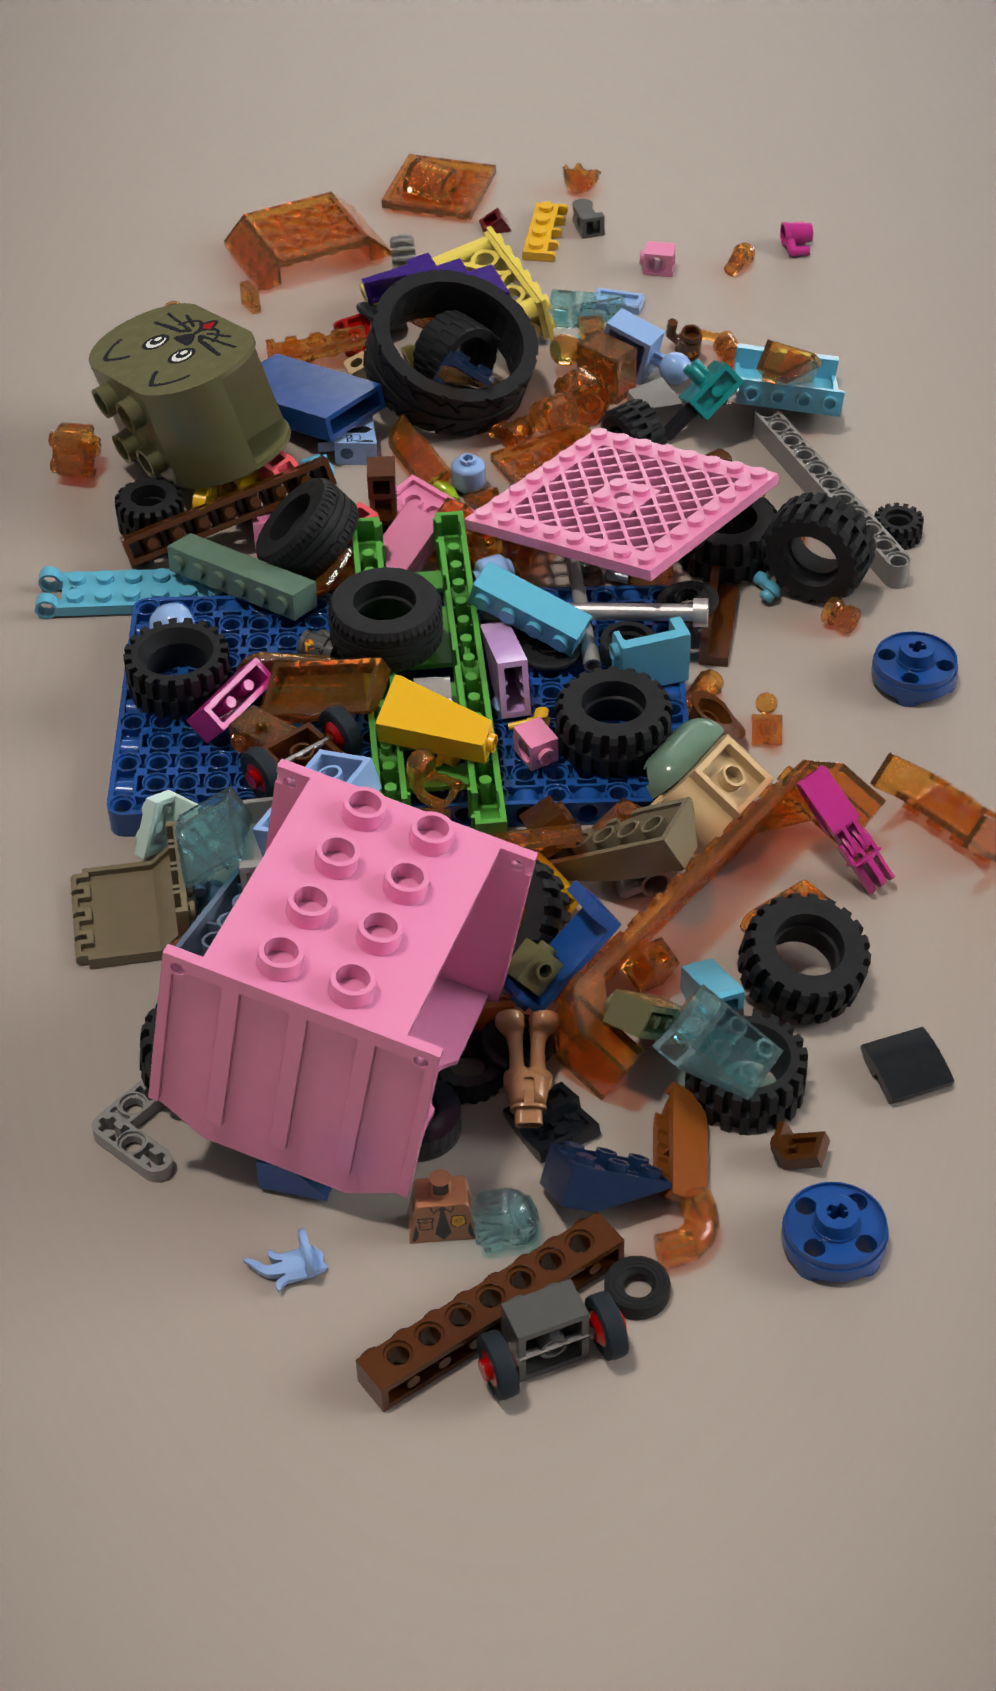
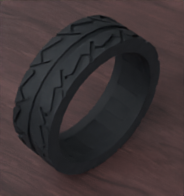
[363,270,538,436]

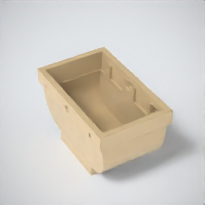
[650,734,774,872]

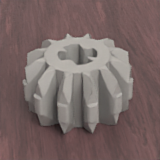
[390,234,416,269]

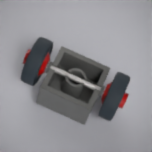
[477,1279,629,1401]

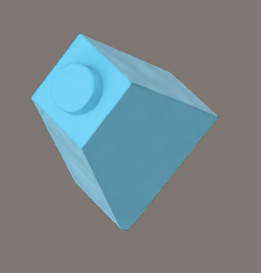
[680,958,745,1029]

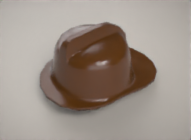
[688,690,746,739]

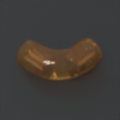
[654,1187,720,1270]

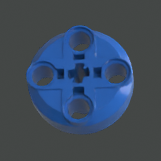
[871,631,958,707]
[781,1182,889,1282]

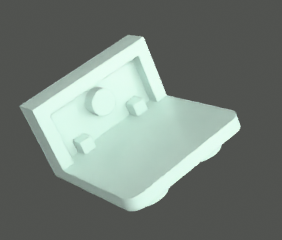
[134,790,218,869]

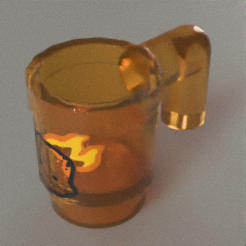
[488,415,537,450]

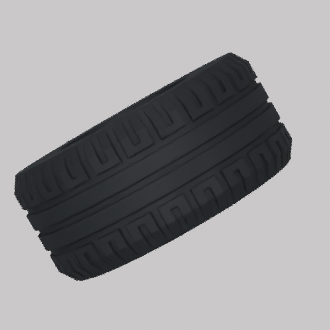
[256,478,359,580]
[328,567,443,674]

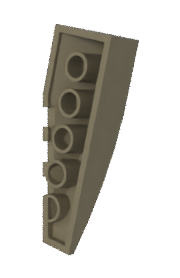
[538,797,697,882]

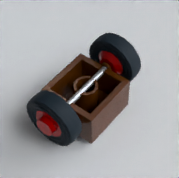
[240,705,364,798]

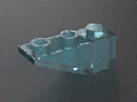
[548,289,625,328]

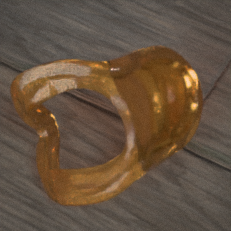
[407,748,466,809]

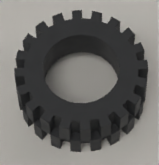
[123,618,232,719]
[685,1009,808,1135]

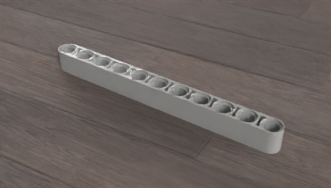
[753,406,911,589]

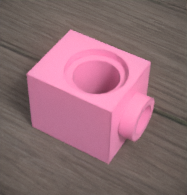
[640,241,676,277]
[513,717,558,771]

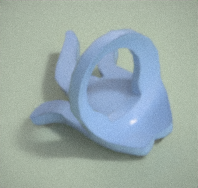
[244,1228,328,1293]

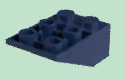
[540,1141,672,1212]

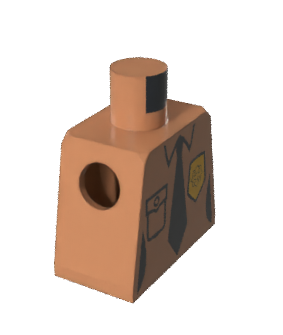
[407,1169,478,1244]

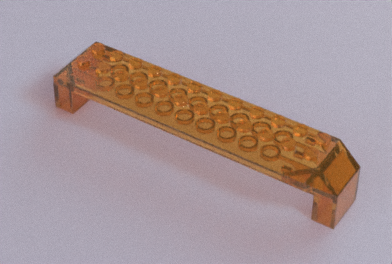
[553,760,886,1101]

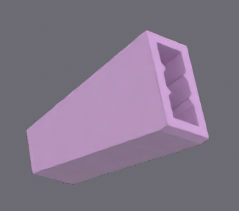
[479,621,531,719]

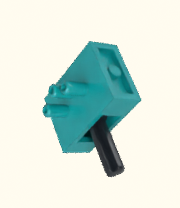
[664,359,745,441]

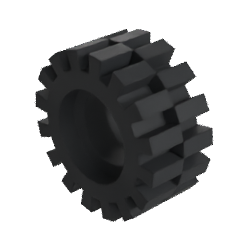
[874,503,924,550]

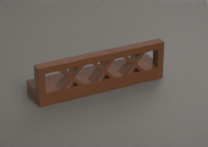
[699,566,739,667]

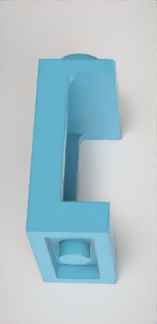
[608,616,691,686]

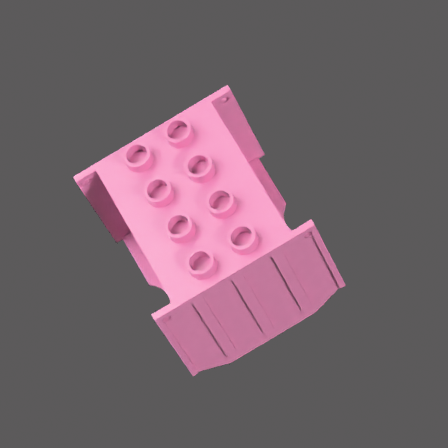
[148,759,538,1198]

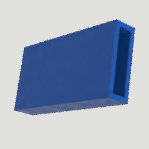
[261,353,386,442]

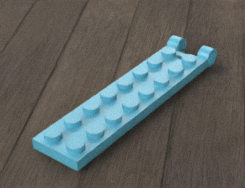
[35,566,229,619]

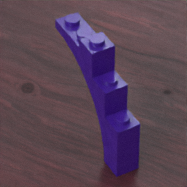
[361,252,510,305]

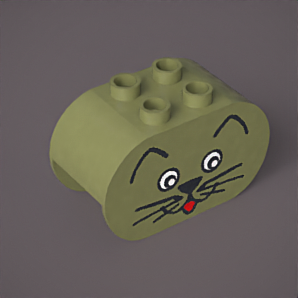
[89,303,291,489]

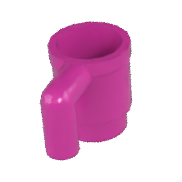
[780,221,813,257]

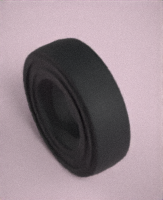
[604,1256,671,1320]

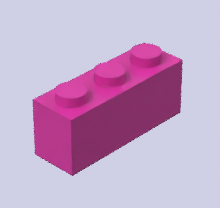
[186,657,276,743]

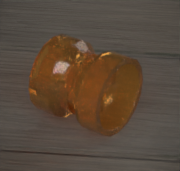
[713,333,740,368]
[821,596,861,634]

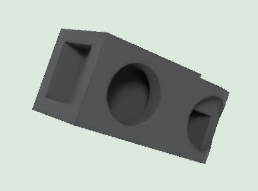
[572,198,605,239]

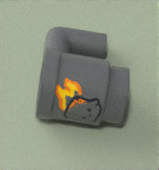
[297,629,339,665]

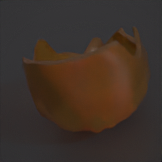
[563,163,601,193]

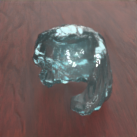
[472,1188,539,1254]

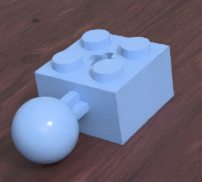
[597,308,691,385]

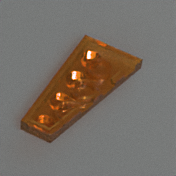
[266,325,367,363]

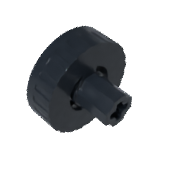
[417,1079,462,1162]

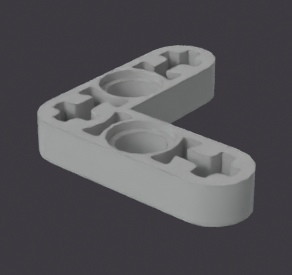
[92,1080,174,1183]

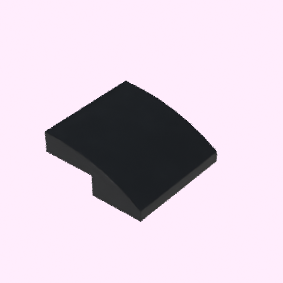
[860,1027,955,1104]
[503,1081,601,1164]

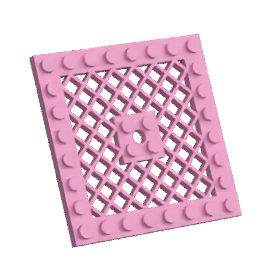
[464,428,779,581]

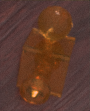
[751,692,782,745]

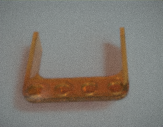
[870,752,996,865]

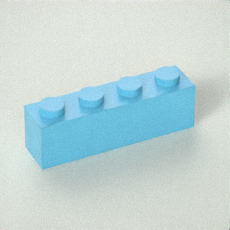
[468,561,592,657]

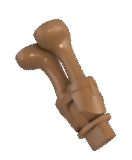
[495,1009,559,1128]

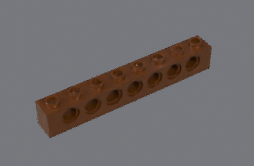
[120,456,337,567]
[356,1212,625,1412]

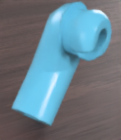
[753,571,780,603]

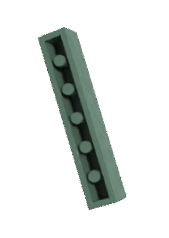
[167,533,318,621]

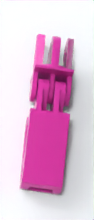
[795,765,895,895]

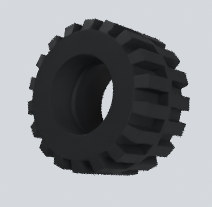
[601,398,667,445]
[114,477,185,536]

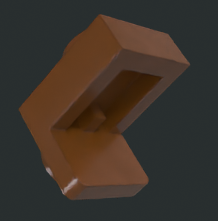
[770,1121,830,1170]

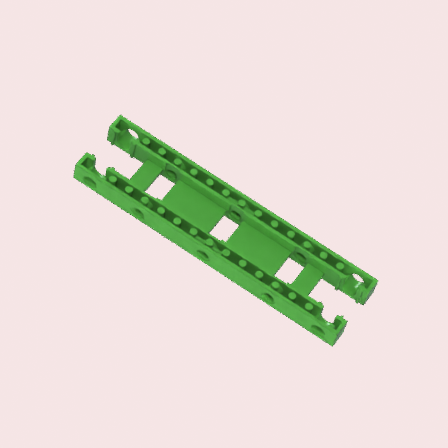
[352,511,508,842]

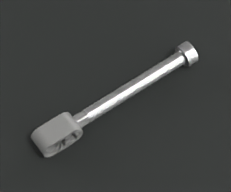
[480,598,709,629]

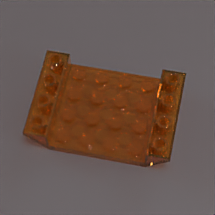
[224,192,391,291]

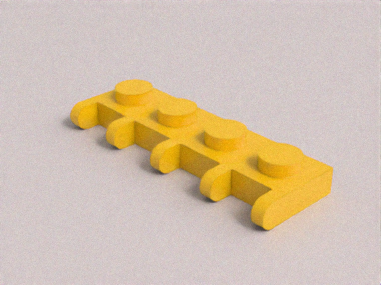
[522,201,569,262]

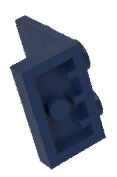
[433,350,495,387]

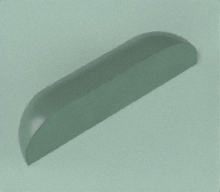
[644,718,724,799]

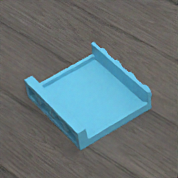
[733,343,845,417]

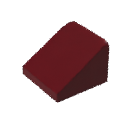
[479,208,511,234]

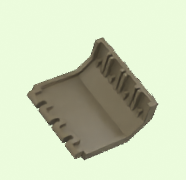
[70,821,196,969]

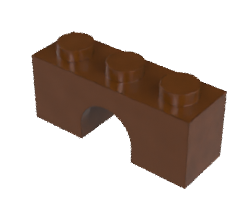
[367,456,398,534]

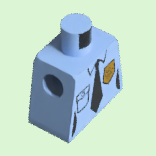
[317,416,378,465]

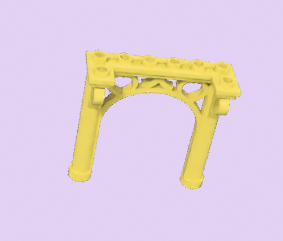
[359,226,556,370]

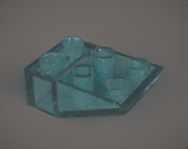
[174,786,253,888]
[652,984,783,1100]

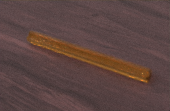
[437,366,500,389]

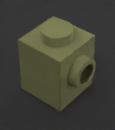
[507,937,564,997]

